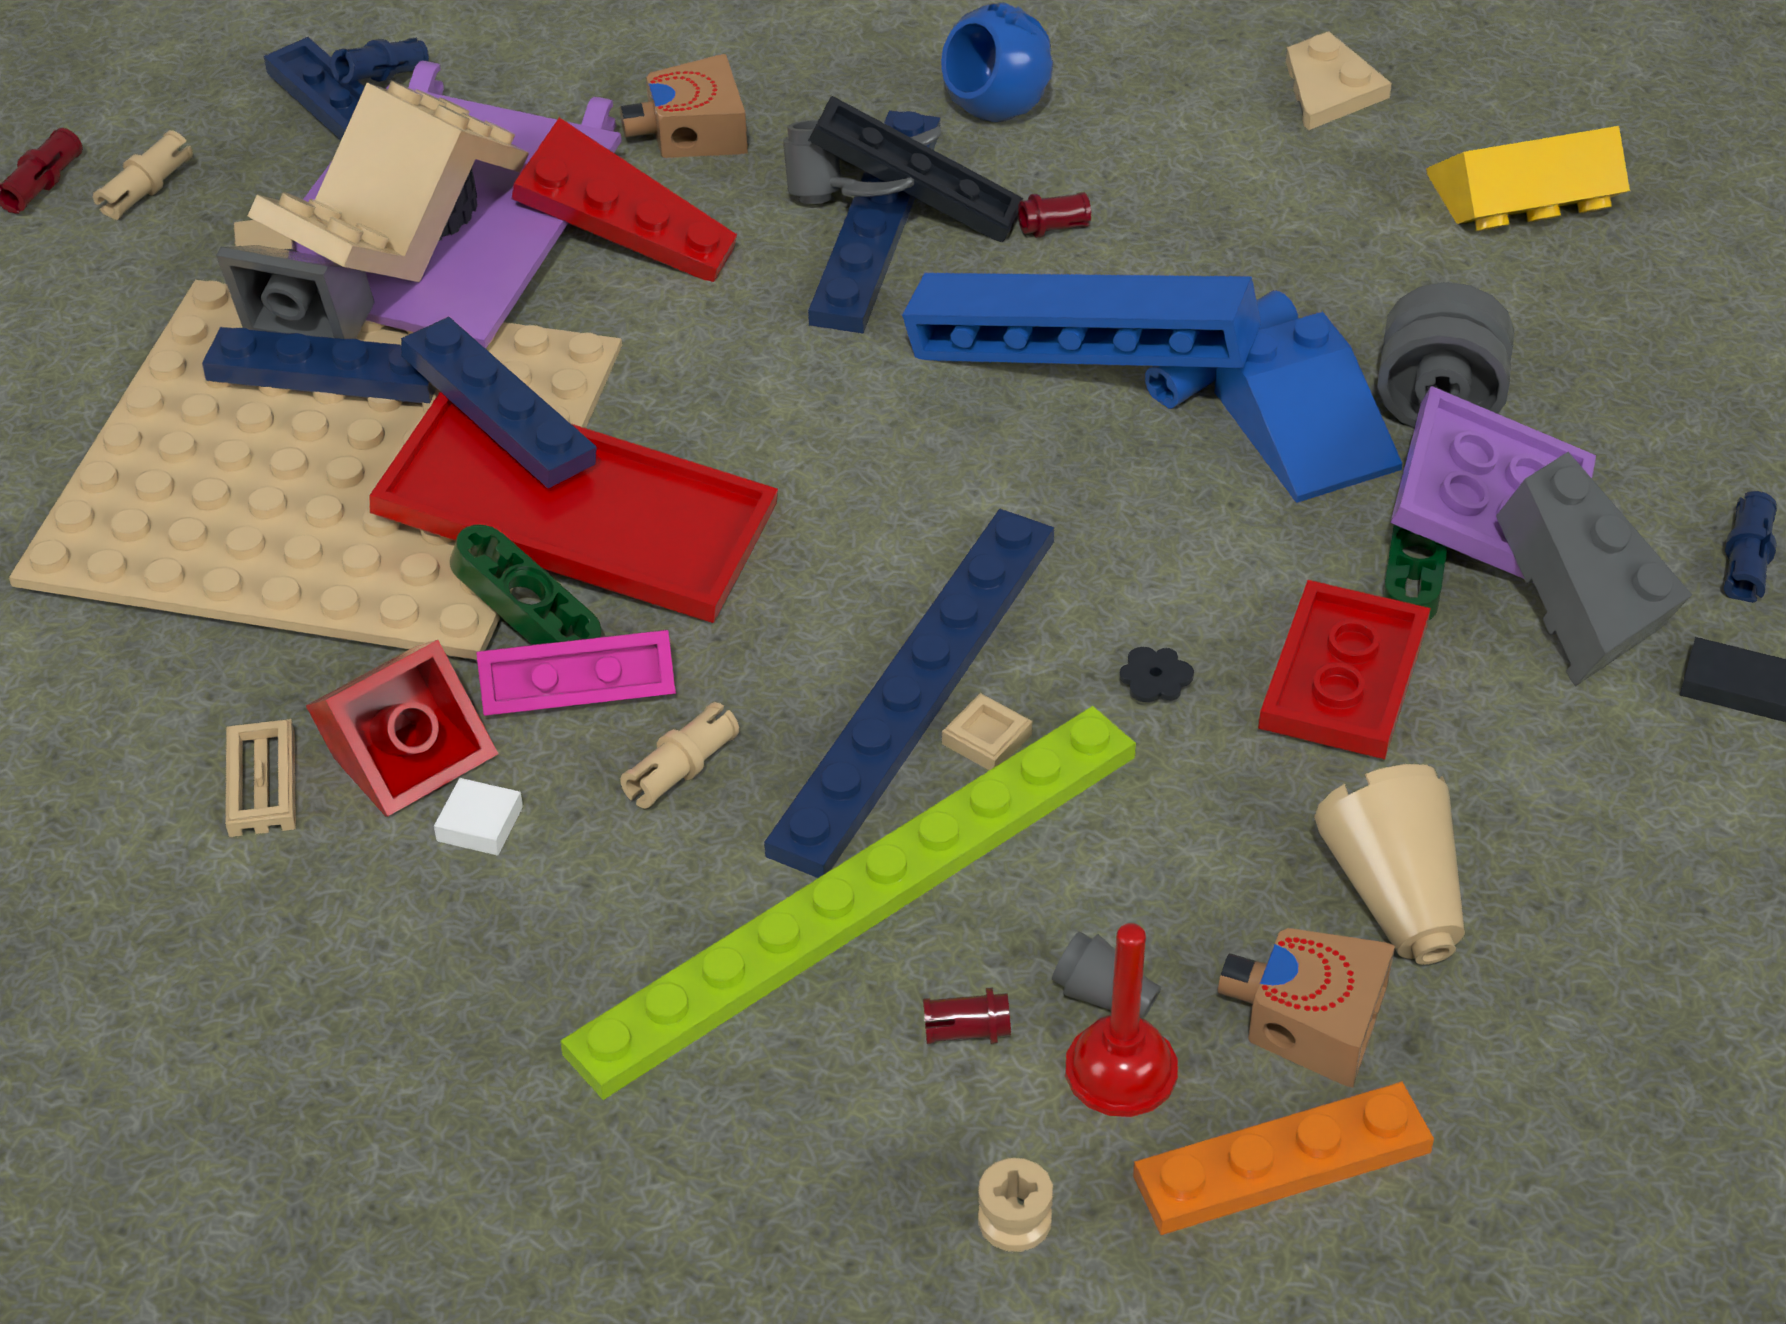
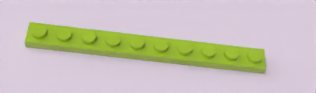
[560,706,1136,1100]

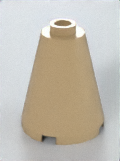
[1314,764,1465,965]

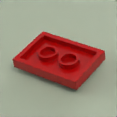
[1258,580,1431,760]

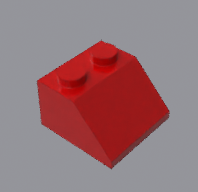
[306,640,498,817]

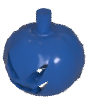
[941,2,1054,122]

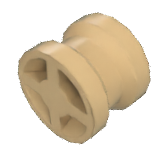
[978,1158,1053,1252]

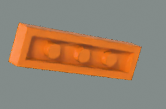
[1133,1081,1434,1235]

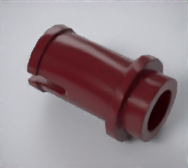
[1018,192,1091,238]
[923,987,1011,1044]

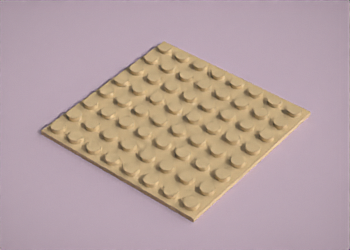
[9,280,622,660]

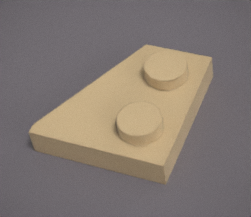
[1286,31,1392,130]

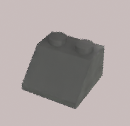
[216,245,375,339]

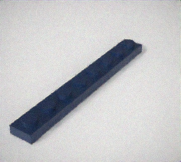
[764,508,1054,878]

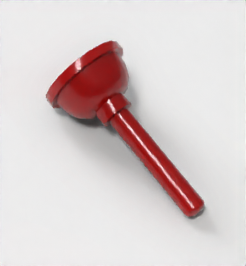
[1065,923,1178,1117]

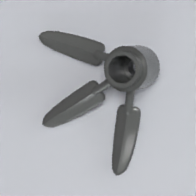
[783,120,941,204]

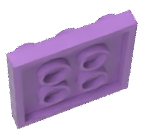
[1390,386,1596,583]

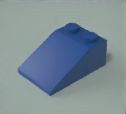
[1214,312,1403,503]

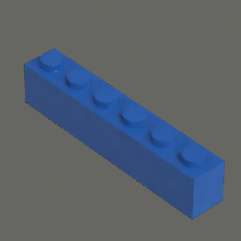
[902,273,1261,368]

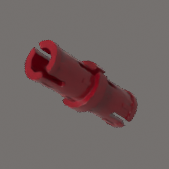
[0,127,83,214]

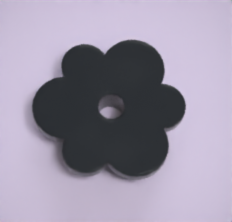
[1119,647,1194,702]

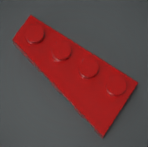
[512,117,737,282]

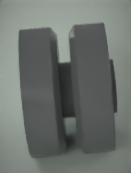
[1377,282,1515,428]

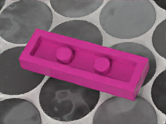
[476,630,676,716]

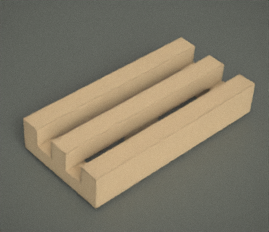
[226,719,296,837]

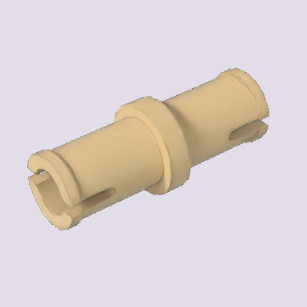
[93,130,193,220]
[620,702,739,809]

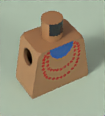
[620,54,748,158]
[1218,928,1395,1088]

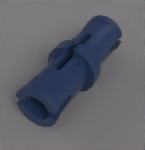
[330,37,429,84]
[1724,491,1777,603]

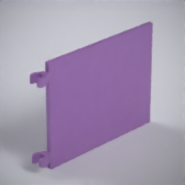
[294,61,621,349]

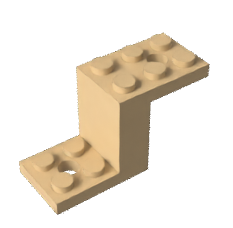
[248,81,529,282]

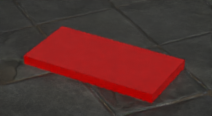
[369,392,778,623]

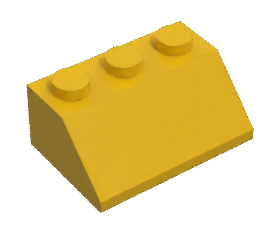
[1426,126,1630,231]

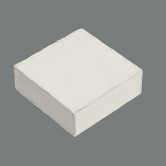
[434,778,523,855]

